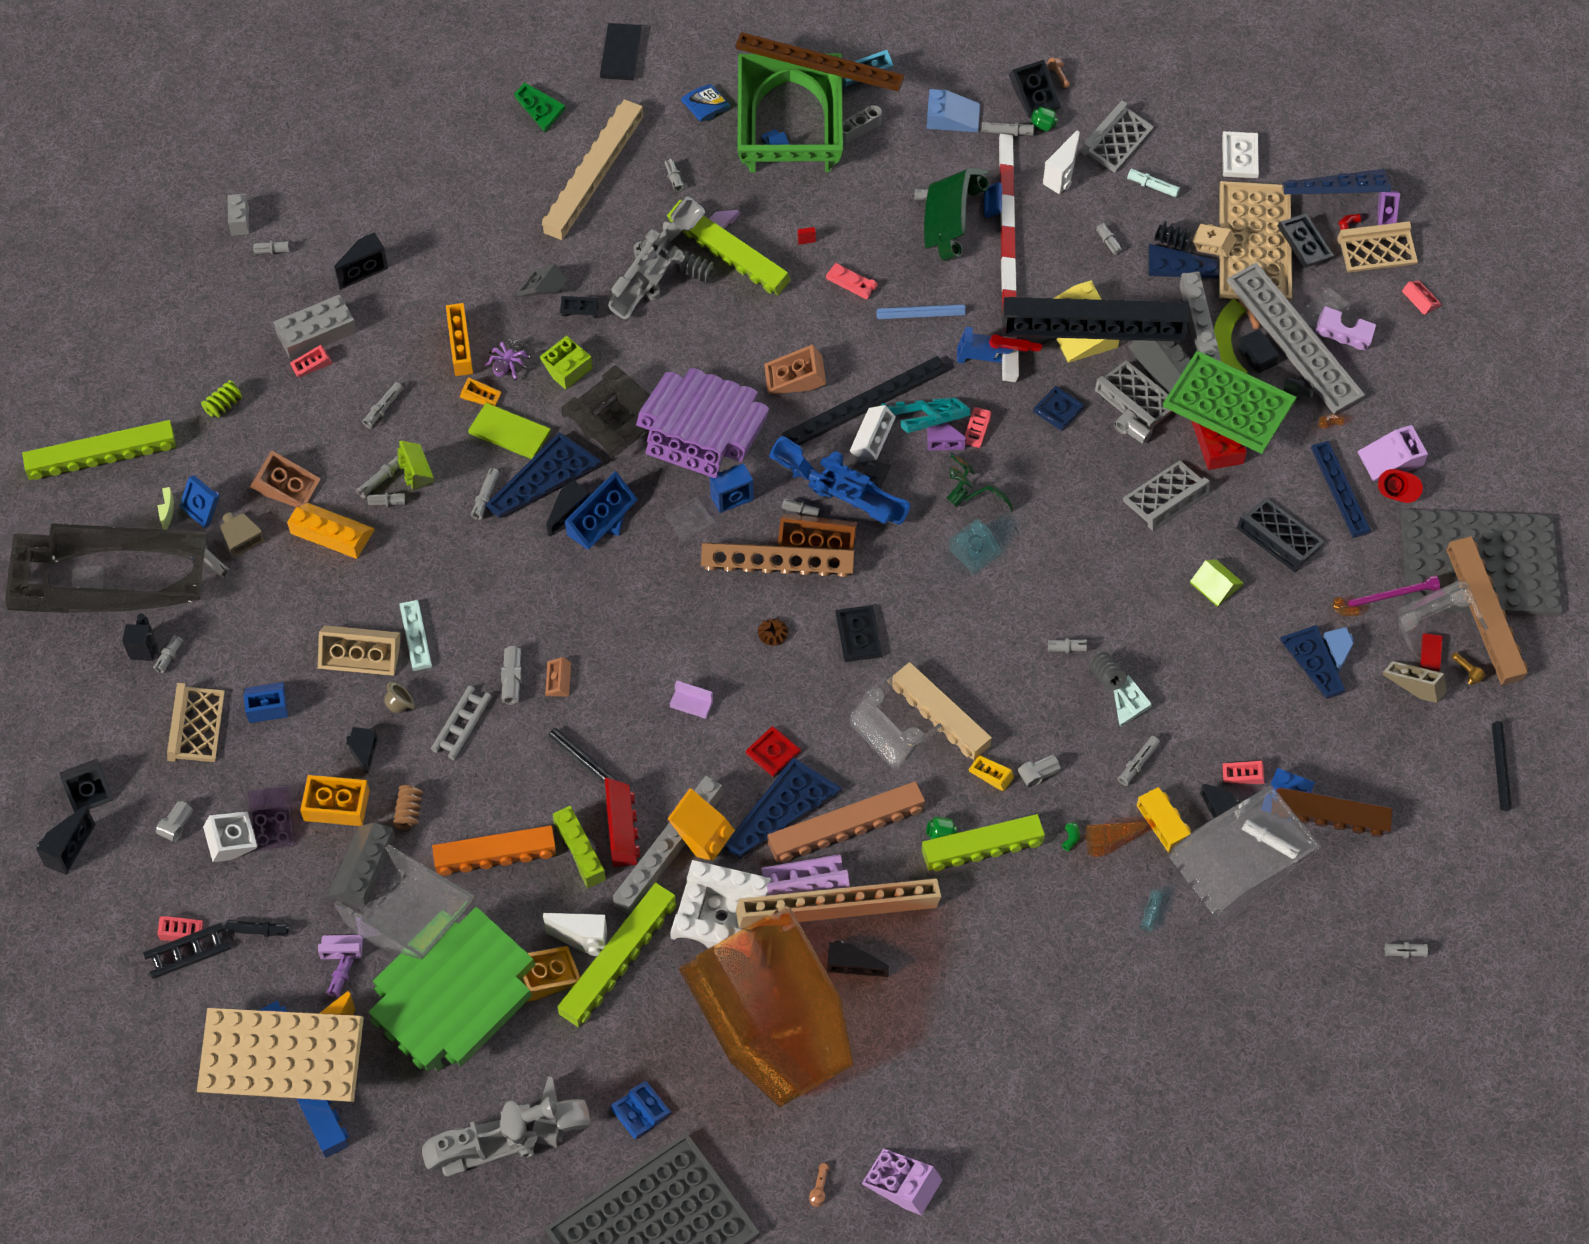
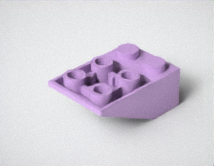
[1358,425,1428,482]
[862,1149,942,1215]

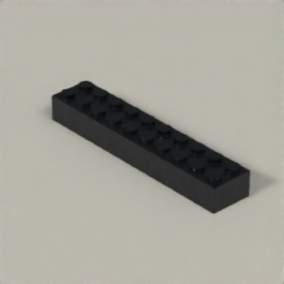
[1002,297,1188,342]

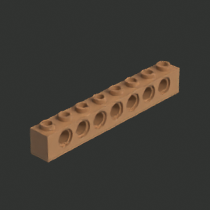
[701,542,854,577]

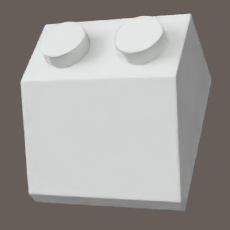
[203,811,257,862]

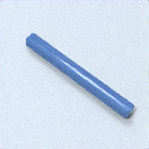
[876,304,966,319]

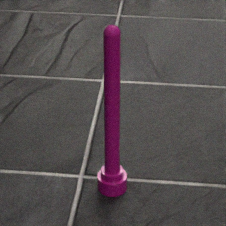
[1348,575,1440,607]

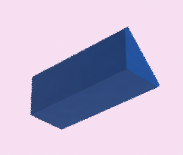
[565,471,638,549]

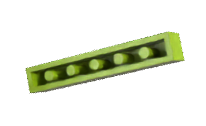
[922,814,1045,871]

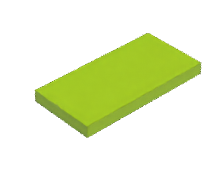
[468,403,551,459]

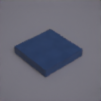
[1033,386,1085,431]

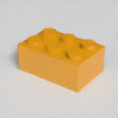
[300,775,370,826]

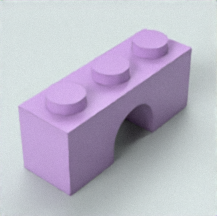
[1314,306,1376,350]

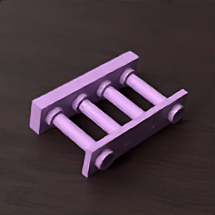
[761,854,850,896]

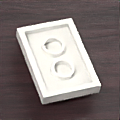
[1222,131,1259,178]

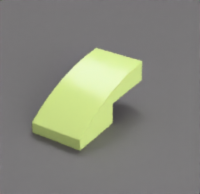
[157,487,174,530]

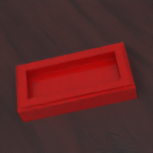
[1420,633,1442,672]

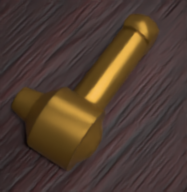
[1451,652,1486,685]

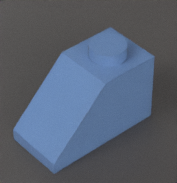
[1323,627,1354,673]

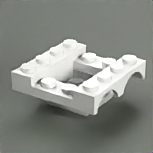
[671,860,771,957]

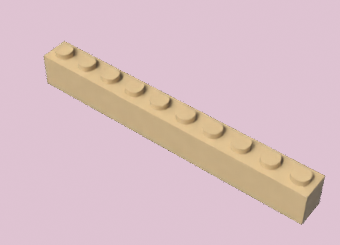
[542,99,643,240]
[736,879,941,928]

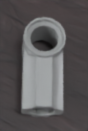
[1114,410,1153,444]
[1018,755,1061,788]
[156,801,193,842]

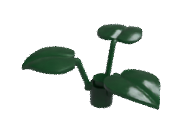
[947,452,1013,512]

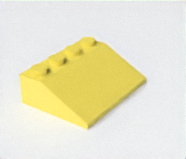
[1053,280,1119,363]

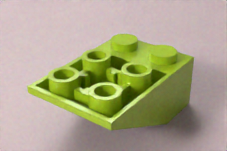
[397,441,434,490]

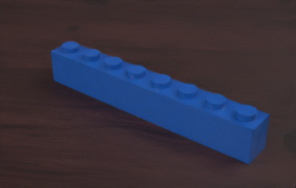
[257,1001,349,1158]

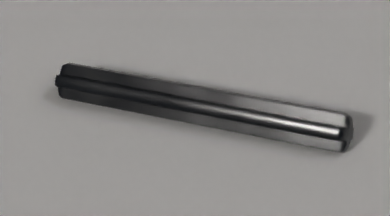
[1491,721,1512,811]
[549,728,618,784]

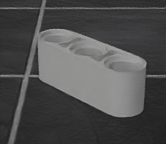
[842,105,882,144]

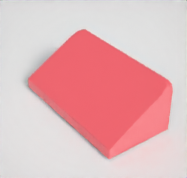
[1402,281,1442,315]

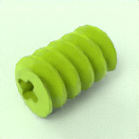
[201,380,243,418]

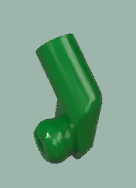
[1061,822,1080,852]

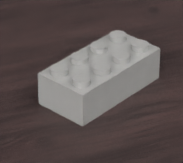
[273,294,357,360]

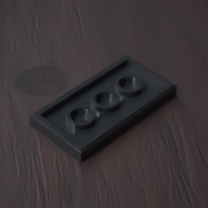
[600,23,642,81]

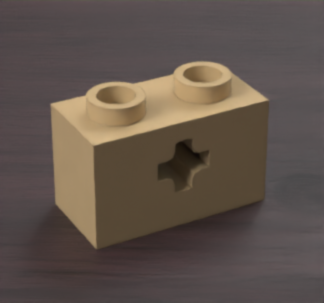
[1192,224,1237,257]

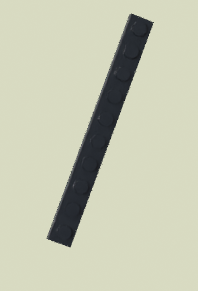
[782,356,947,446]

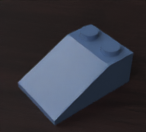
[927,89,980,132]

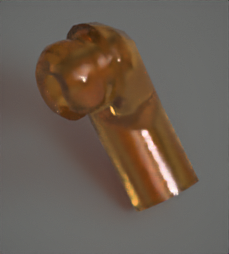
[1318,414,1345,429]
[1332,597,1360,616]

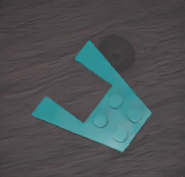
[881,397,970,433]

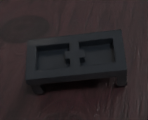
[560,296,599,318]

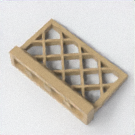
[1337,221,1418,273]
[167,683,225,762]

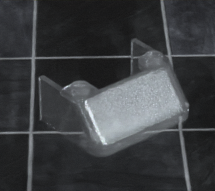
[1397,581,1489,660]
[849,673,942,770]

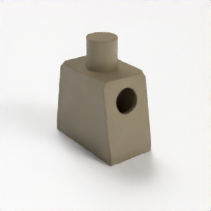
[220,512,265,558]

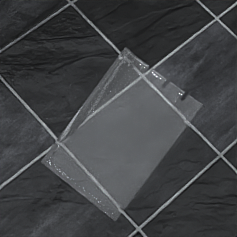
[1168,785,1321,924]
[334,844,476,960]

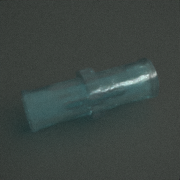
[1140,890,1163,932]

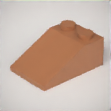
[764,344,826,394]
[250,450,320,507]

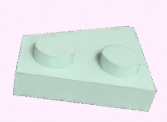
[1113,675,1152,727]

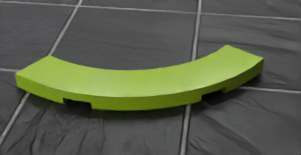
[1214,299,1248,374]

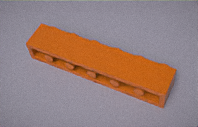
[432,825,556,876]

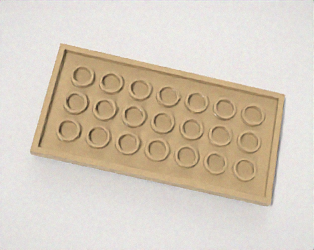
[1219,181,1292,302]
[197,1008,364,1102]

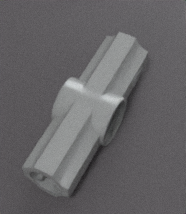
[501,646,522,705]

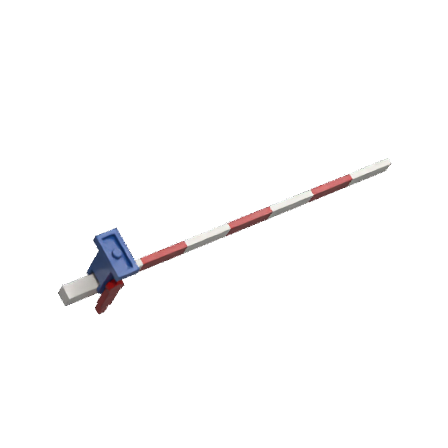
[957,133,1042,382]

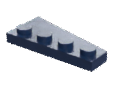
[1148,244,1220,279]
[1280,625,1345,699]

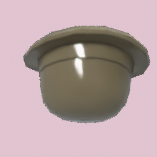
[384,682,415,713]

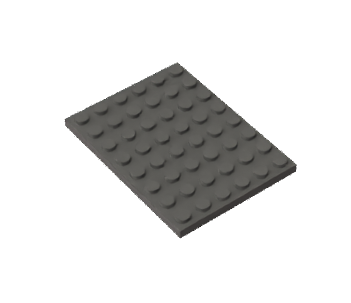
[1400,509,1562,616]
[544,1132,760,1244]

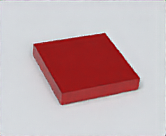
[745,726,801,777]

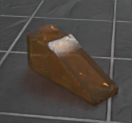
[1085,822,1147,857]

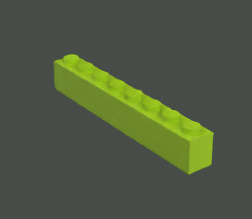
[667,200,791,296]
[22,420,176,480]
[558,883,676,1027]

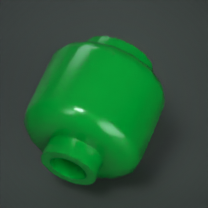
[1031,107,1058,132]
[926,816,957,840]

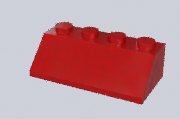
[604,778,640,867]

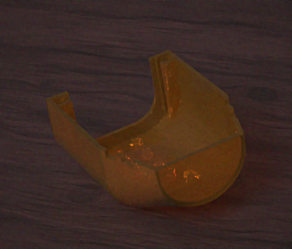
[677,906,854,1107]

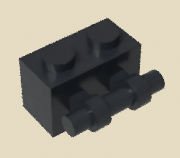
[122,613,158,661]

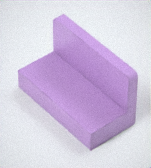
[670,681,713,719]
[318,935,363,959]

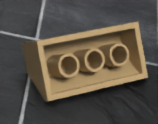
[318,625,400,676]

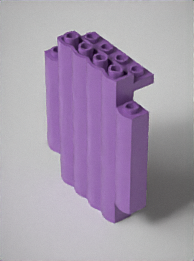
[636,368,769,479]

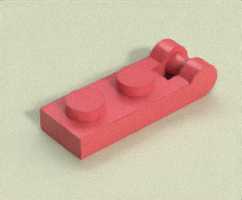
[826,263,878,299]

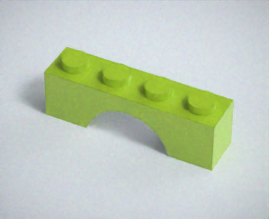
[552,806,606,889]

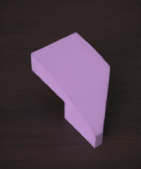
[709,210,740,229]

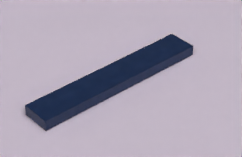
[1311,441,1371,538]

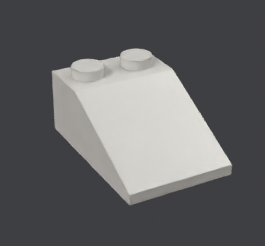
[1043,131,1080,194]
[543,913,607,956]

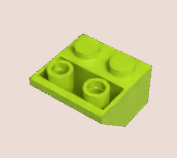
[540,336,593,390]

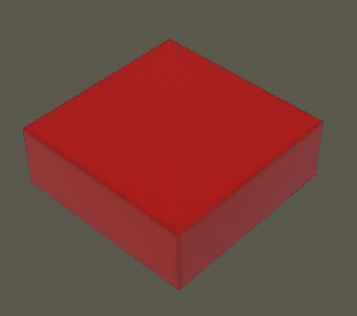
[797,227,816,245]

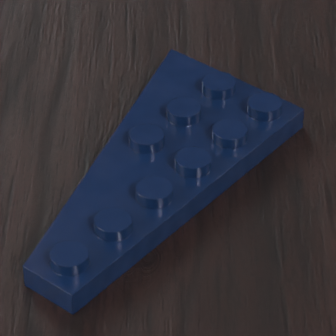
[1282,169,1391,195]
[485,432,602,518]
[724,757,842,858]

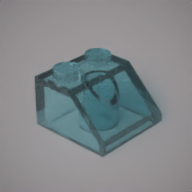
[949,518,1002,574]

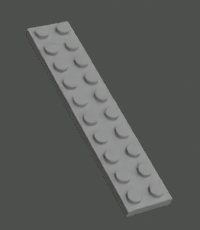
[1227,263,1365,415]

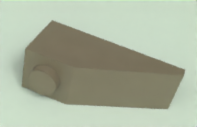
[1383,661,1447,703]

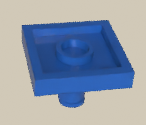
[179,475,220,528]

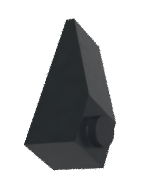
[546,480,589,536]
[827,940,889,977]

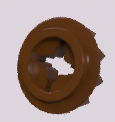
[758,618,788,646]

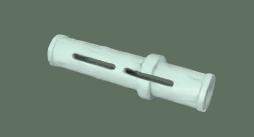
[1127,168,1180,198]

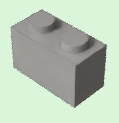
[228,194,249,236]

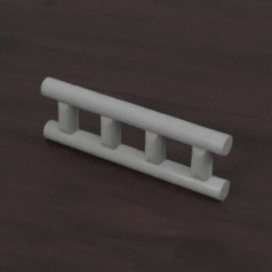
[431,686,492,760]

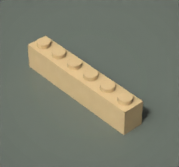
[892,662,992,760]

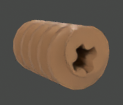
[393,785,423,830]

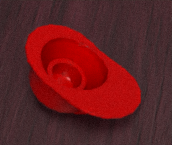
[1378,469,1423,503]

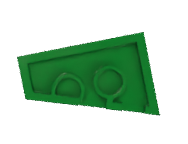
[514,82,566,132]

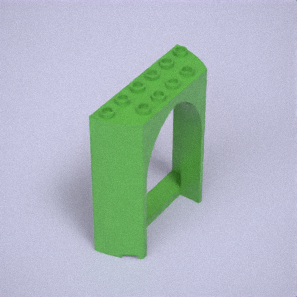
[738,53,843,172]

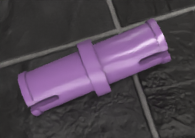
[327,955,354,997]

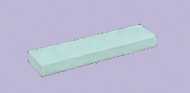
[399,600,432,671]

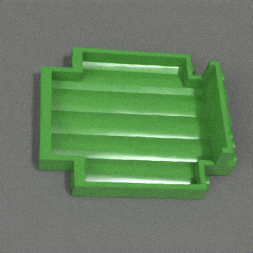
[368,907,536,1072]

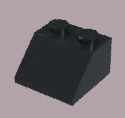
[59,758,113,813]

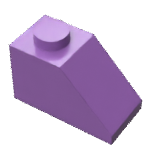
[1378,191,1400,225]
[927,422,966,451]

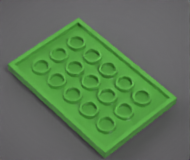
[1163,351,1296,454]

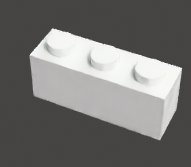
[850,405,896,462]

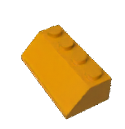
[287,503,375,559]

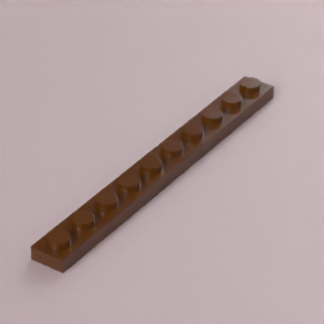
[735,32,904,92]

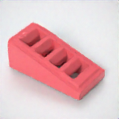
[290,345,332,378]
[965,407,991,448]
[1223,761,1265,784]
[158,916,203,941]

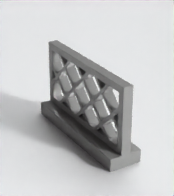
[1080,100,1154,173]
[1095,360,1173,430]
[1123,460,1210,531]

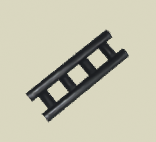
[143,922,231,979]

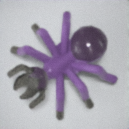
[483,337,532,381]

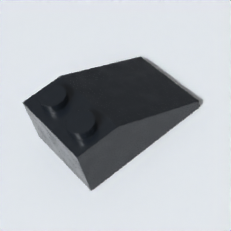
[1009,60,1061,118]
[334,232,388,290]
[36,806,96,875]

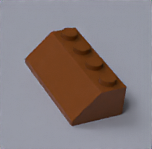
[778,513,857,562]

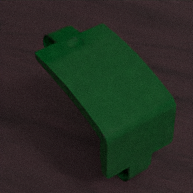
[924,168,989,261]

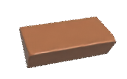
[545,657,571,697]

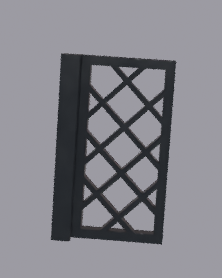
[1236,498,1325,572]

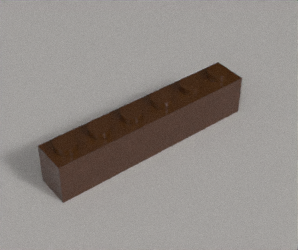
[1271,788,1392,837]

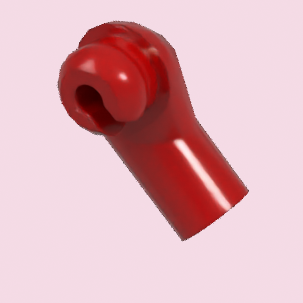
[1338,214,1361,230]

